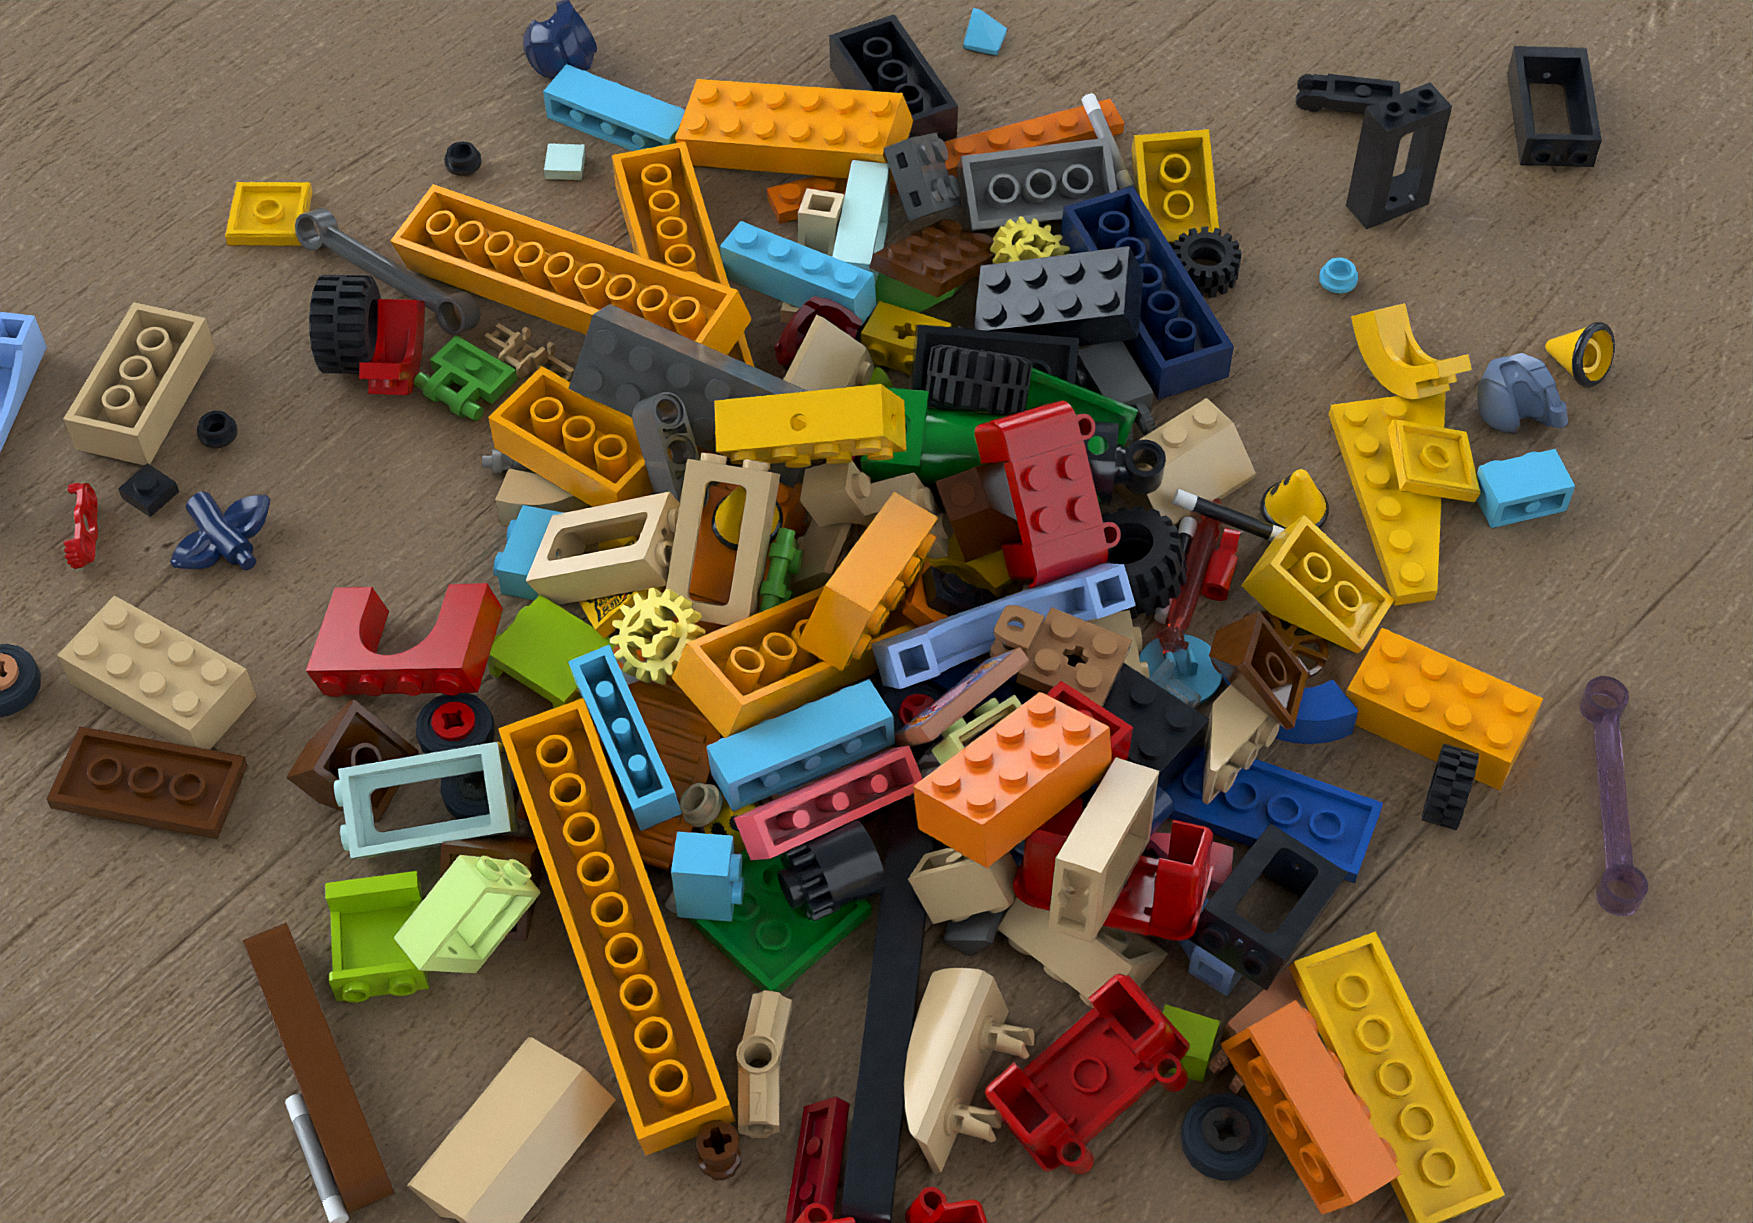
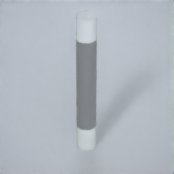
[1081,93,1135,190]
[285,1094,349,1223]

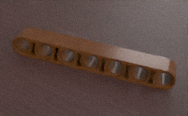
[243,922,395,1214]

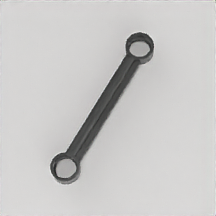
[295,208,480,335]

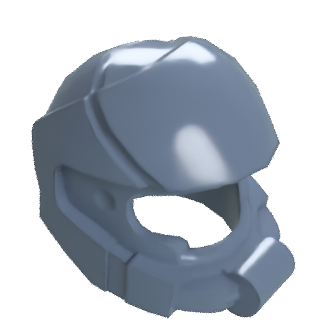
[1477,353,1568,434]

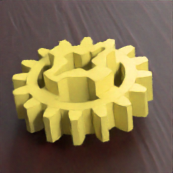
[990,217,1071,264]
[610,588,705,685]

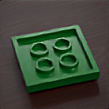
[686,849,872,993]

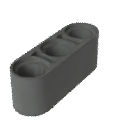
[632,392,709,508]

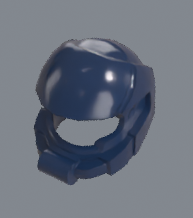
[523,0,597,79]

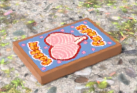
[895,647,1029,747]

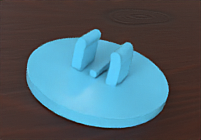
[1139,634,1222,707]

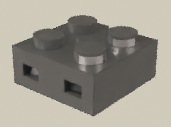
[883,133,961,221]

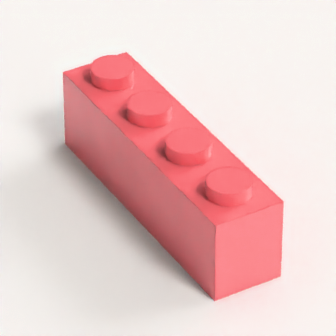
[734,745,923,860]

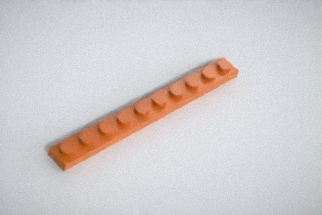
[767,99,1124,224]

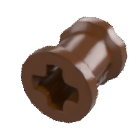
[696,1121,741,1180]

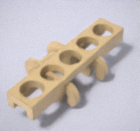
[484,323,574,382]

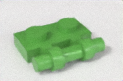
[414,335,518,421]
[759,528,803,613]

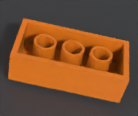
[913,692,1112,868]
[1221,1000,1401,1215]

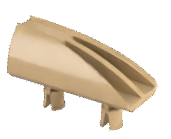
[904,968,1034,1175]

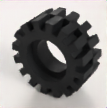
[1173,227,1242,298]
[1421,744,1479,831]

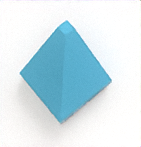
[963,8,1007,56]

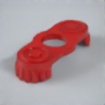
[63,483,98,569]

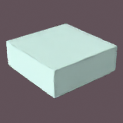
[544,144,586,180]

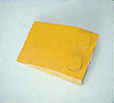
[1131,129,1219,244]
[1241,515,1395,654]

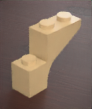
[800,461,953,559]

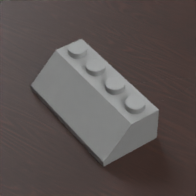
[957,137,1117,232]

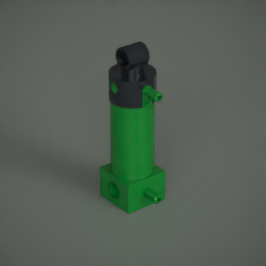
[861,387,1166,506]

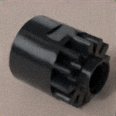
[777,819,886,922]

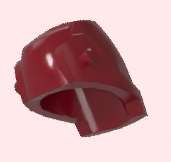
[774,296,862,372]

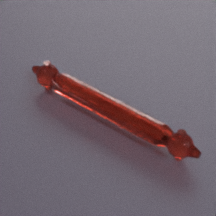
[1155,498,1226,657]

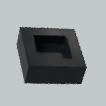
[118,463,179,517]

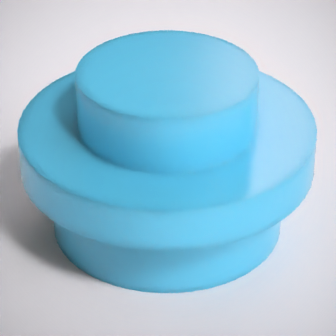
[1319,258,1358,294]

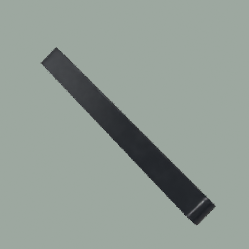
[841,793,935,1223]

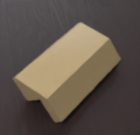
[407,1037,616,1223]

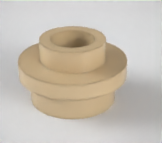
[680,783,723,827]

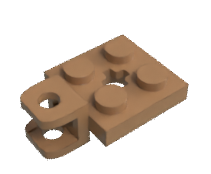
[990,605,1132,707]

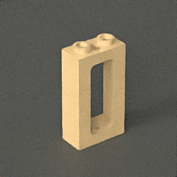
[666,452,780,625]
[526,492,680,605]
[1048,758,1159,943]

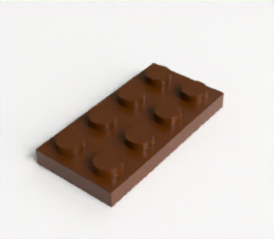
[869,219,996,298]
[46,726,248,839]

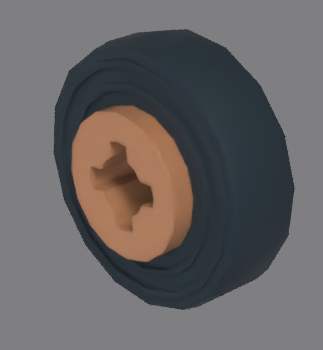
[0,644,41,717]

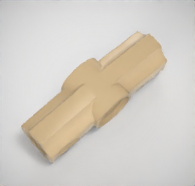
[736,990,792,1138]

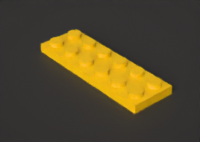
[1289,931,1505,1223]

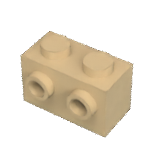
[908,847,1018,924]

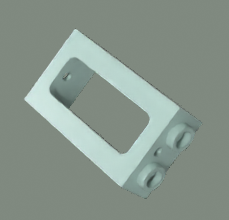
[832,160,890,317]
[334,742,519,859]

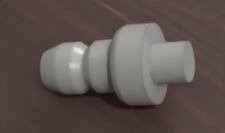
[482,450,528,474]

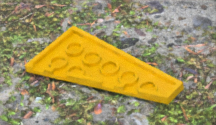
[1329,392,1446,606]

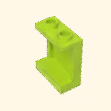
[487,595,615,708]
[325,871,429,1003]

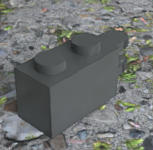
[1075,341,1156,444]

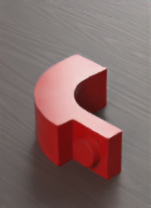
[359,299,425,395]

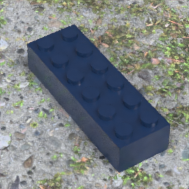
[1061,186,1234,400]

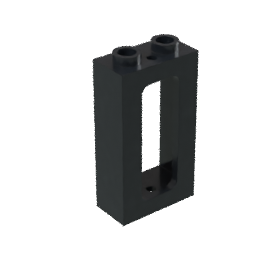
[1507,46,1602,167]
[1346,82,1452,230]
[1188,823,1348,991]

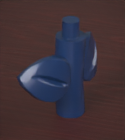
[170,491,270,570]

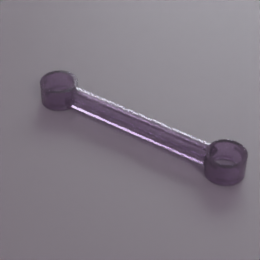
[1580,676,1648,916]

